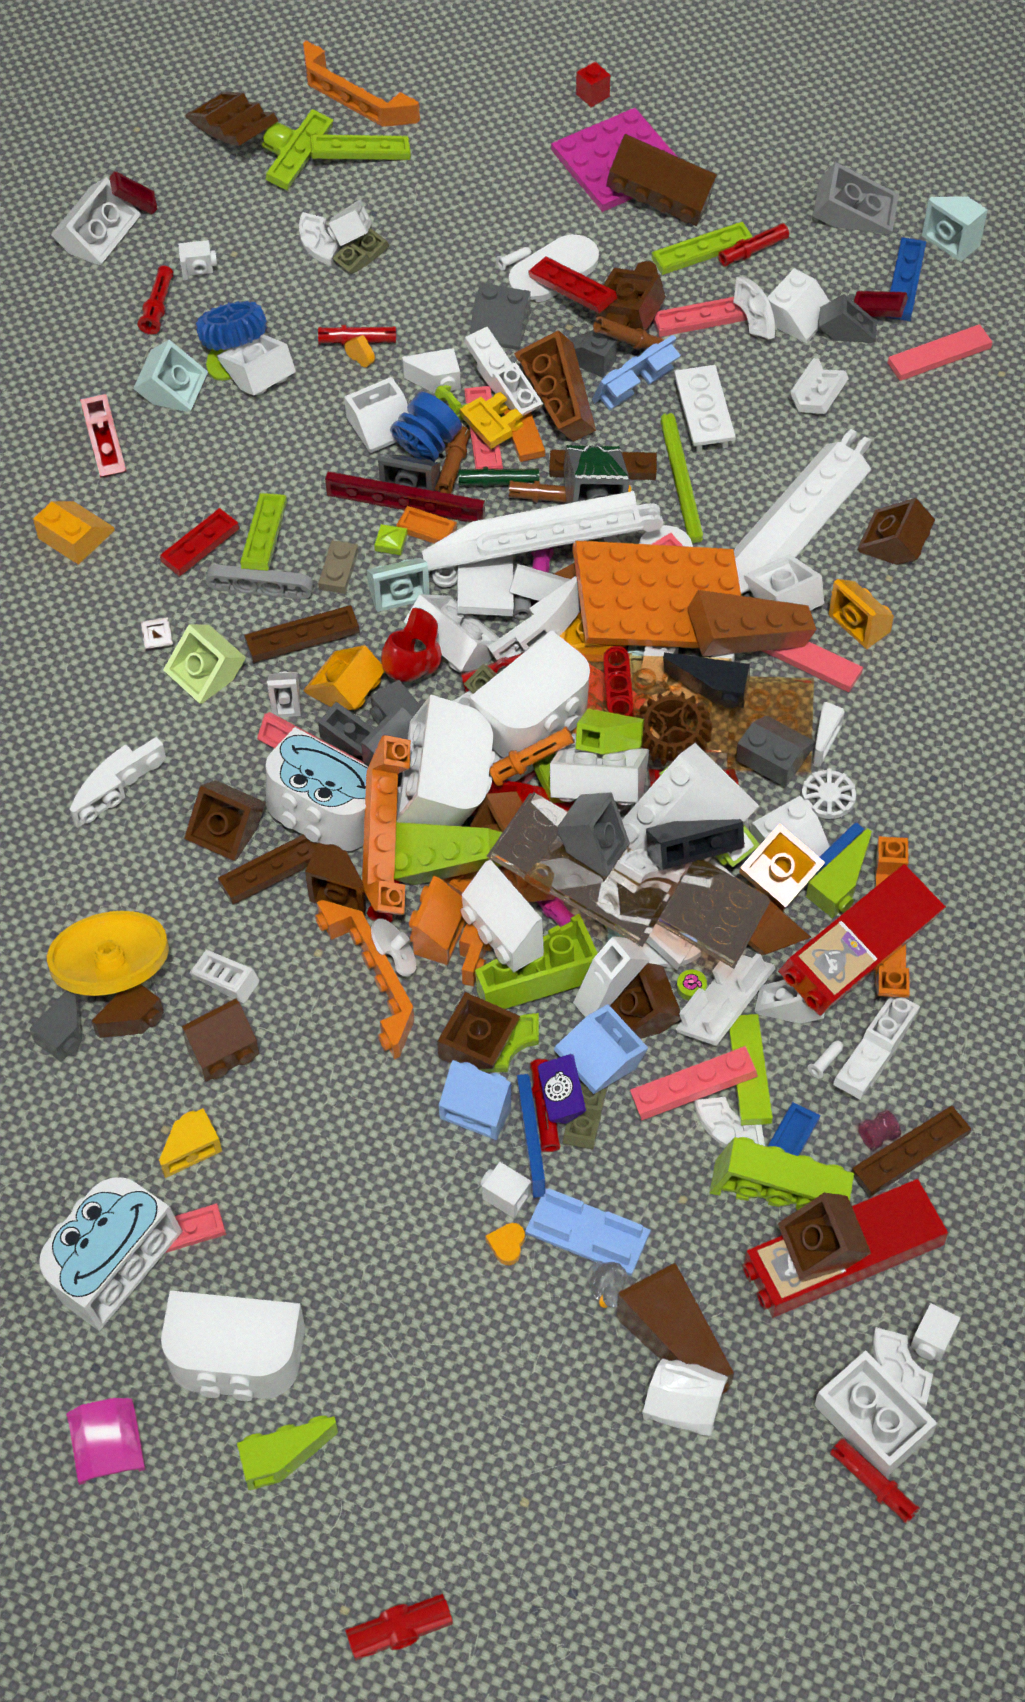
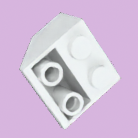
[344,377,408,453]

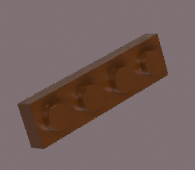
[549,450,657,480]
[244,605,360,663]
[218,834,328,905]
[851,1105,971,1197]

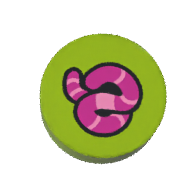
[676,969,707,1001]

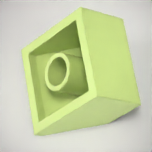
[163,624,246,703]

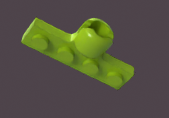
[262,109,334,190]

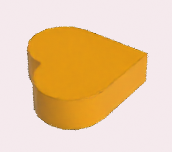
[345,335,375,367]
[485,1223,525,1266]

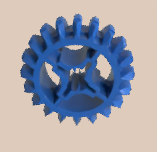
[196,301,267,350]

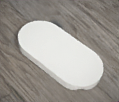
[509,235,599,302]

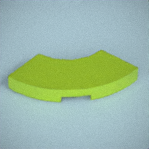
[478,1013,539,1072]

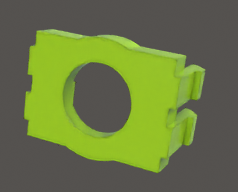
[435,385,469,420]

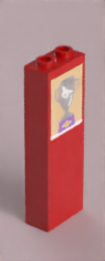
[778,863,946,1016]
[742,1179,948,1318]

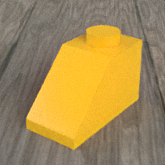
[159,1108,222,1178]

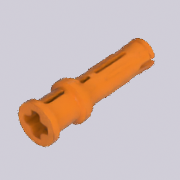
[489,727,575,787]

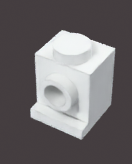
[178,240,217,280]

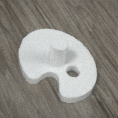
[371,919,416,977]

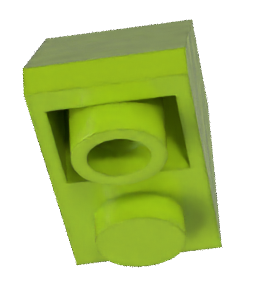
[575,709,644,755]

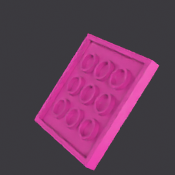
[551,108,677,212]

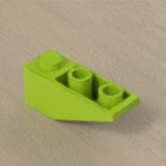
[237,1416,338,1491]

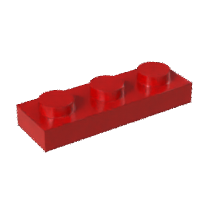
[160,508,239,577]

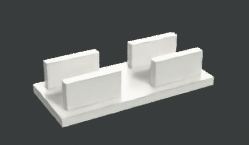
[674,365,736,452]
[676,946,775,1046]

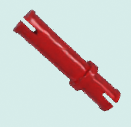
[718,223,790,267]
[318,325,396,346]
[530,1059,561,1152]
[830,1438,920,1524]

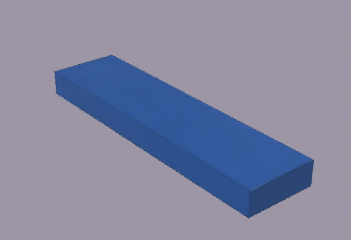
[886,237,927,321]
[517,1074,546,1198]

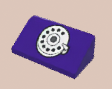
[538,1054,586,1124]

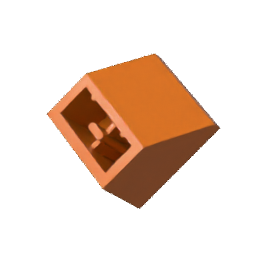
[409,876,466,965]

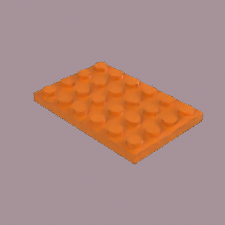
[572,540,741,648]

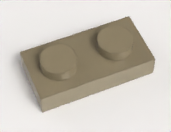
[318,540,359,594]

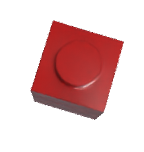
[576,61,611,107]

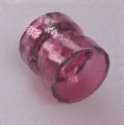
[858,1109,901,1151]

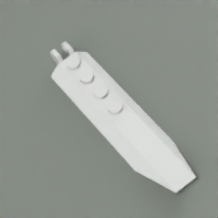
[734,429,871,594]
[422,491,664,571]

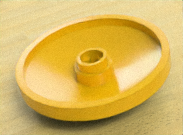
[47,911,169,996]

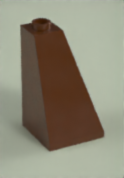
[616,1263,734,1395]

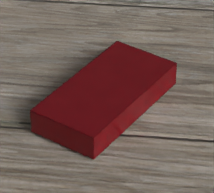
[109,171,157,214]
[853,291,908,317]

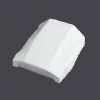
[643,1358,728,1436]

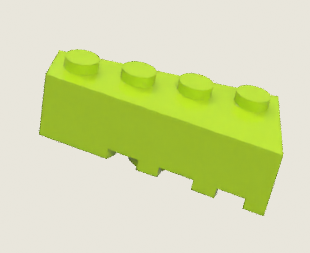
[394,822,511,885]
[475,913,598,1009]
[709,1137,854,1210]

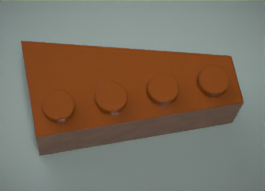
[514,330,596,442]
[687,590,817,656]
[470,792,564,902]

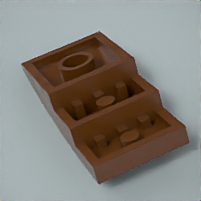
[185,91,278,146]

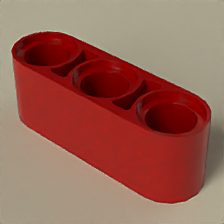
[603,646,634,717]

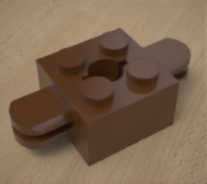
[595,261,666,343]

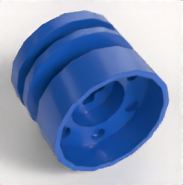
[390,391,462,462]

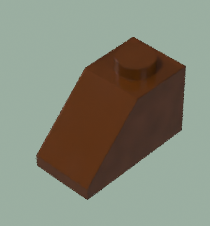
[91,984,164,1038]

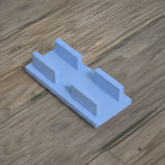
[592,335,681,411]
[525,1188,651,1276]

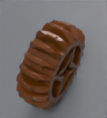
[636,691,713,766]

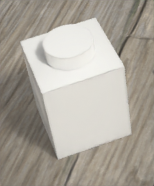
[481,1162,531,1218]
[910,1303,960,1362]

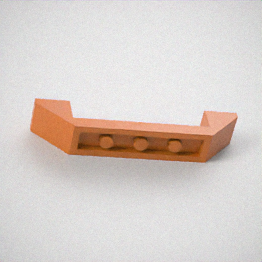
[303,40,420,127]
[362,735,411,915]
[875,836,910,998]
[315,900,414,1059]

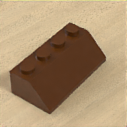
[606,134,717,226]

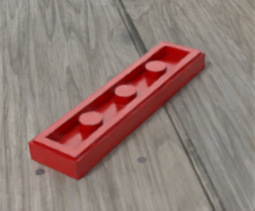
[528,256,617,314]

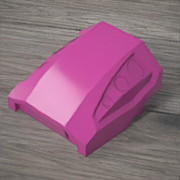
[66,1398,146,1485]

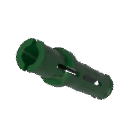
[458,466,540,488]

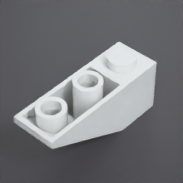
[573,937,650,1017]

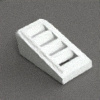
[813,702,845,767]
[190,950,259,1003]

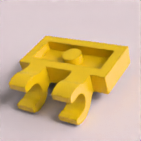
[460,392,523,449]

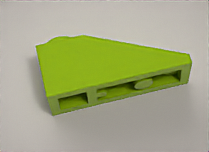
[806,828,872,919]

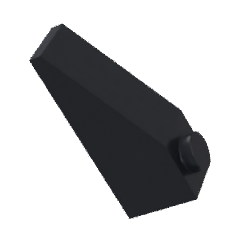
[663,652,750,708]
[646,819,745,870]

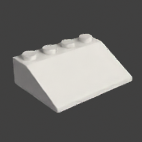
[622,743,759,881]

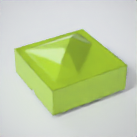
[374,524,408,555]

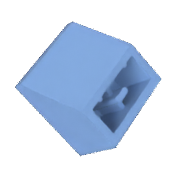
[554,1004,648,1094]
[439,1060,511,1140]

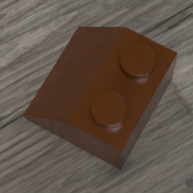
[857,498,935,565]
[184,780,266,861]
[305,842,367,916]
[610,963,681,1039]
[437,992,520,1069]
[181,998,259,1083]
[777,1192,871,1282]

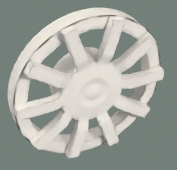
[801,768,856,819]

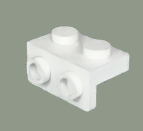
[791,358,849,414]

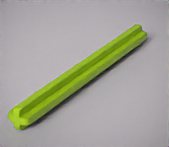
[660,413,703,544]

